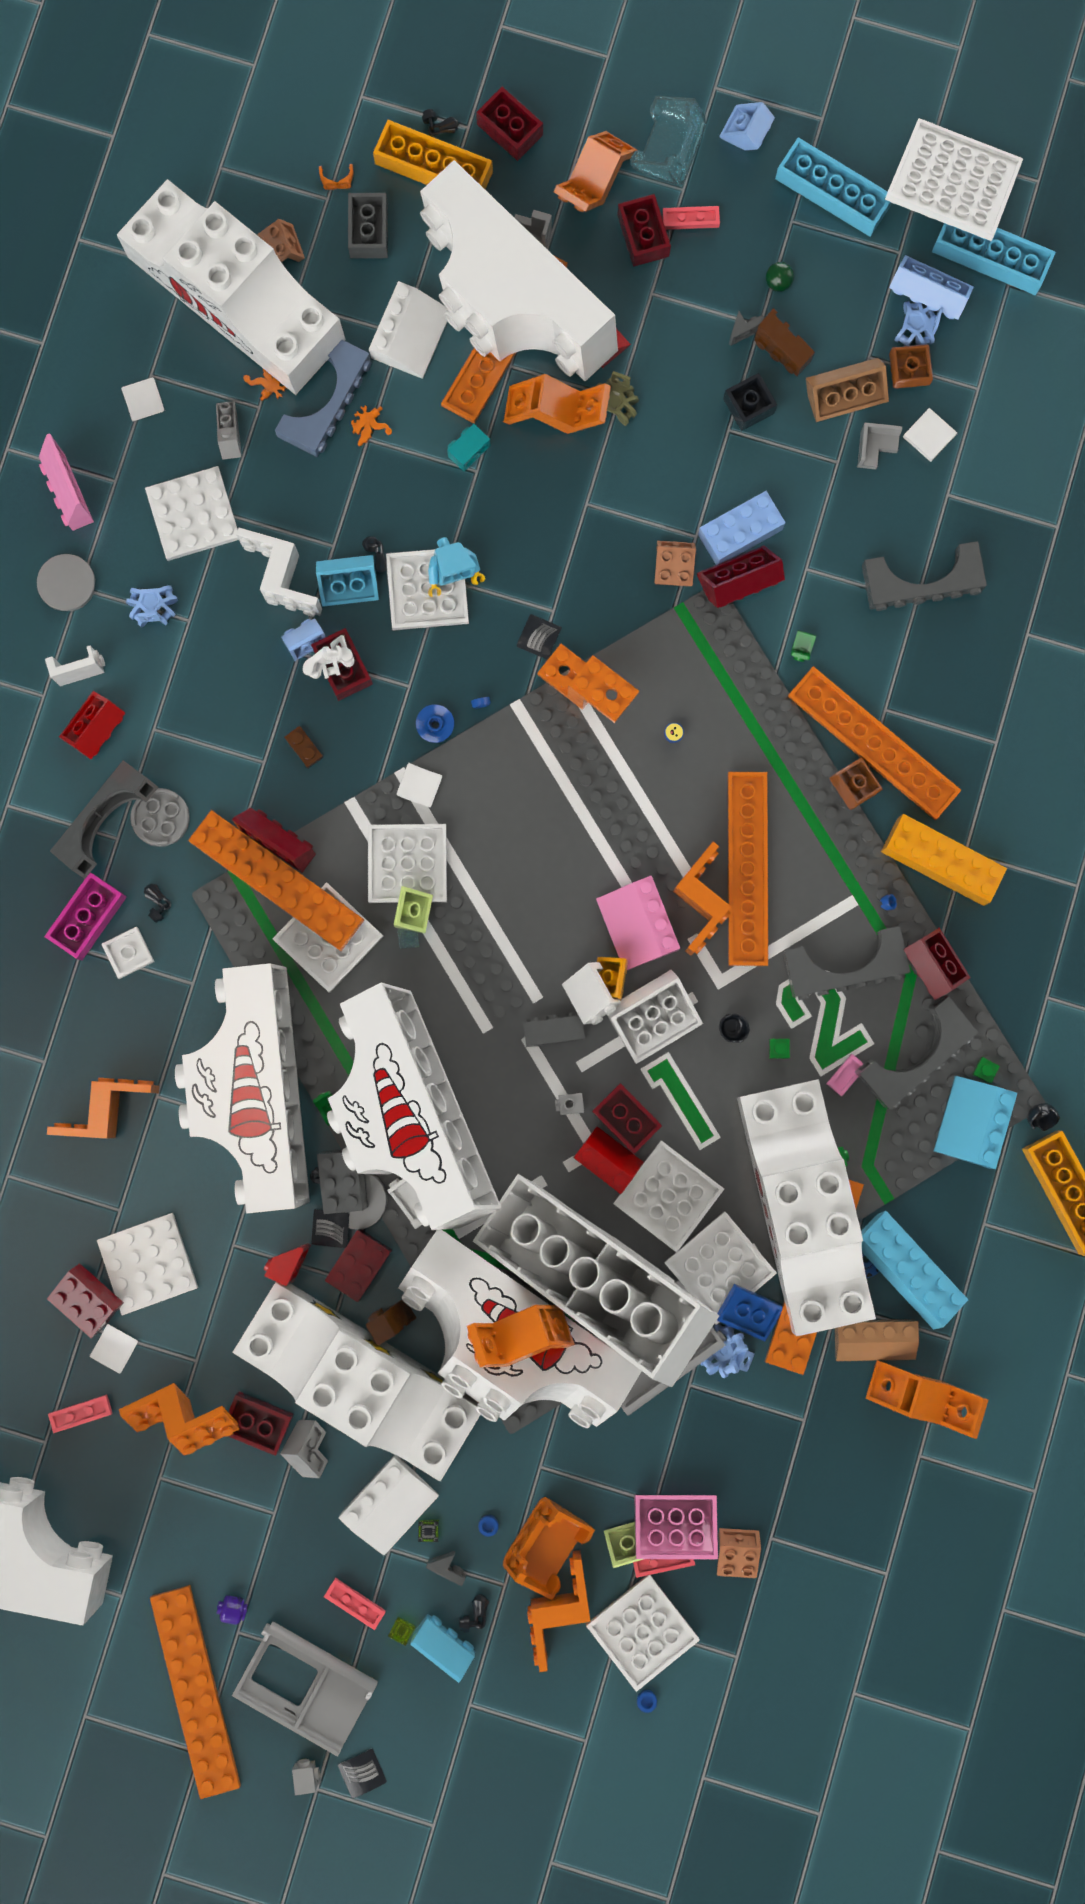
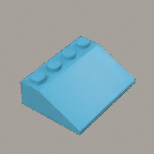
[933,1076,1017,1169]

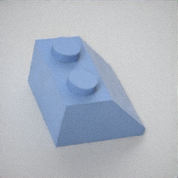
[720,102,775,150]
[281,618,325,661]

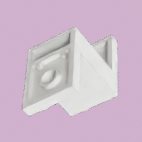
[236,528,322,616]

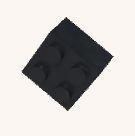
[723,373,777,431]

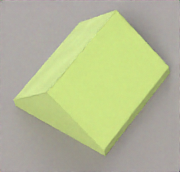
[394,886,433,933]
[604,1522,643,1568]

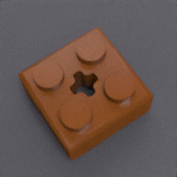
[889,344,933,388]
[829,758,882,810]

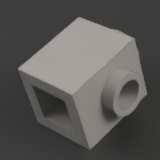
[555,1093,584,1115]
[292,1759,320,1795]

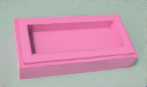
[826,1054,864,1097]

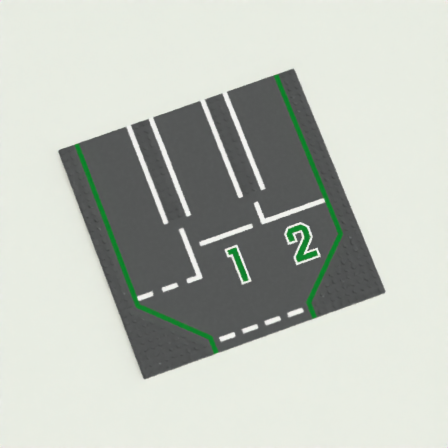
[192,590,1045,1434]

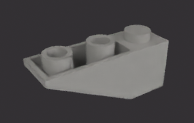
[216,401,241,460]

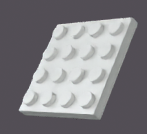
[145,466,239,561]
[386,550,469,630]
[368,824,447,903]
[273,882,384,993]
[613,1141,724,1252]
[664,1211,777,1325]
[97,1213,198,1315]
[586,1575,700,1692]

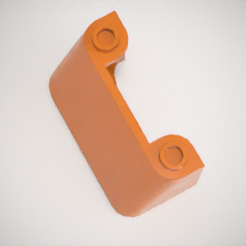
[503,1497,595,1600]

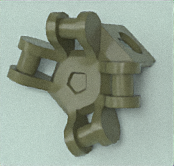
[596,371,639,426]

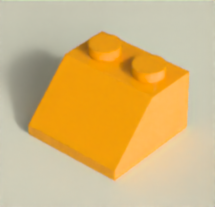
[597,957,628,1001]

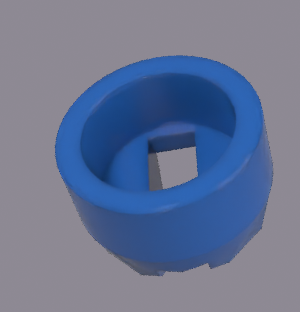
[880,894,897,910]

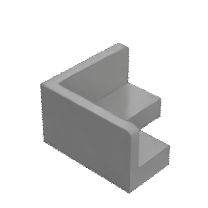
[514,210,552,249]
[857,423,902,469]
[280,1420,328,1478]

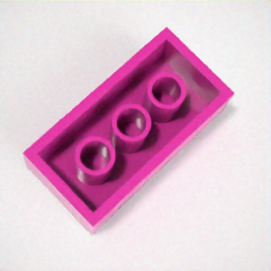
[44,872,127,961]

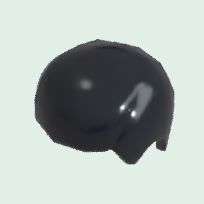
[719,1013,750,1043]
[1027,1103,1060,1131]

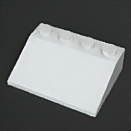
[369,281,448,379]
[607,970,703,1064]
[339,1455,439,1555]

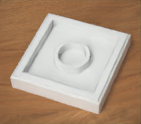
[903,408,957,462]
[102,927,155,979]

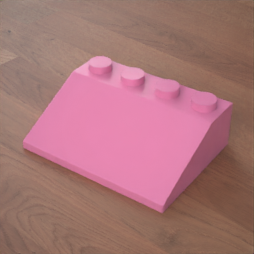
[39,434,94,531]
[596,875,680,970]
[634,1495,718,1559]

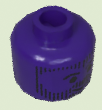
[216,1595,247,1625]

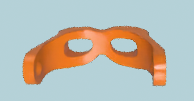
[319,164,354,190]

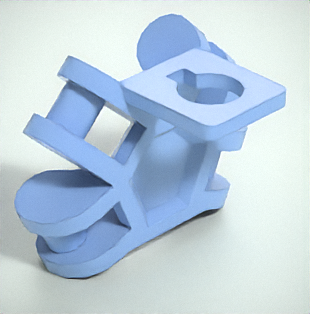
[895,301,942,346]
[126,585,178,627]
[700,1324,755,1378]

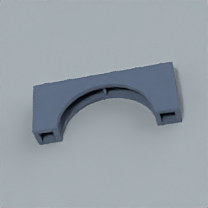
[275,340,372,457]

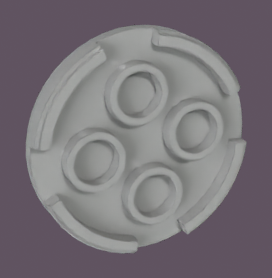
[37,554,96,612]
[131,788,190,847]
[348,1174,388,1230]

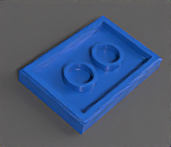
[717,1284,783,1341]

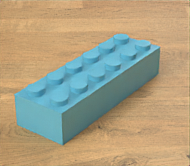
[775,137,892,237]
[932,223,1056,295]
[861,1211,968,1330]

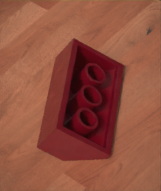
[697,546,785,608]
[232,808,316,873]

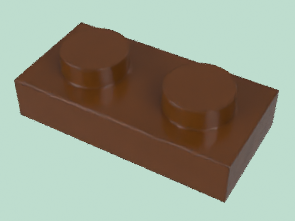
[284,726,323,768]

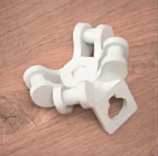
[303,635,355,679]

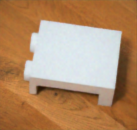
[45,646,105,686]
[562,962,621,1025]
[387,1178,422,1229]

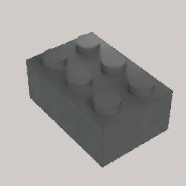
[348,193,388,258]
[317,1150,368,1214]

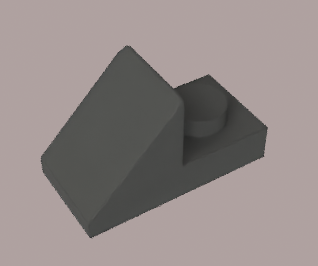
[729,311,764,346]
[426,1551,466,1586]

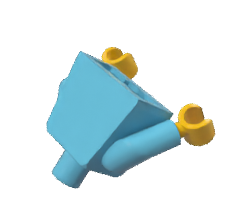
[428,537,485,597]

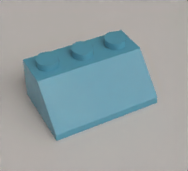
[316,555,379,607]
[410,1614,475,1683]

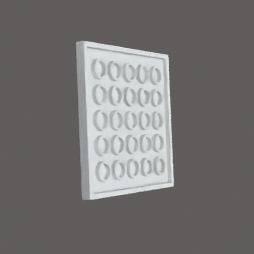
[885,118,1023,241]

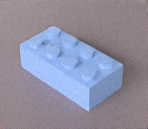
[889,255,974,320]
[698,491,785,565]

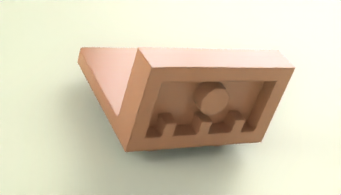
[257,219,305,262]
[654,541,696,586]
[717,1528,761,1578]

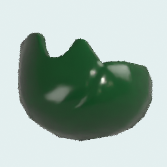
[766,262,794,292]

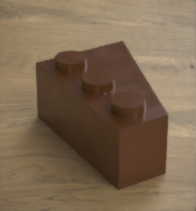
[754,308,815,377]
[366,1300,417,1346]

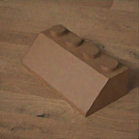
[806,358,889,422]
[835,1319,919,1361]

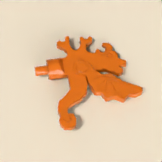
[243,369,286,401]
[351,405,392,446]

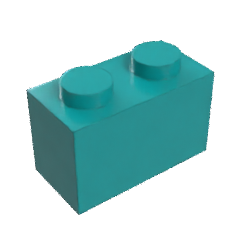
[447,424,491,472]

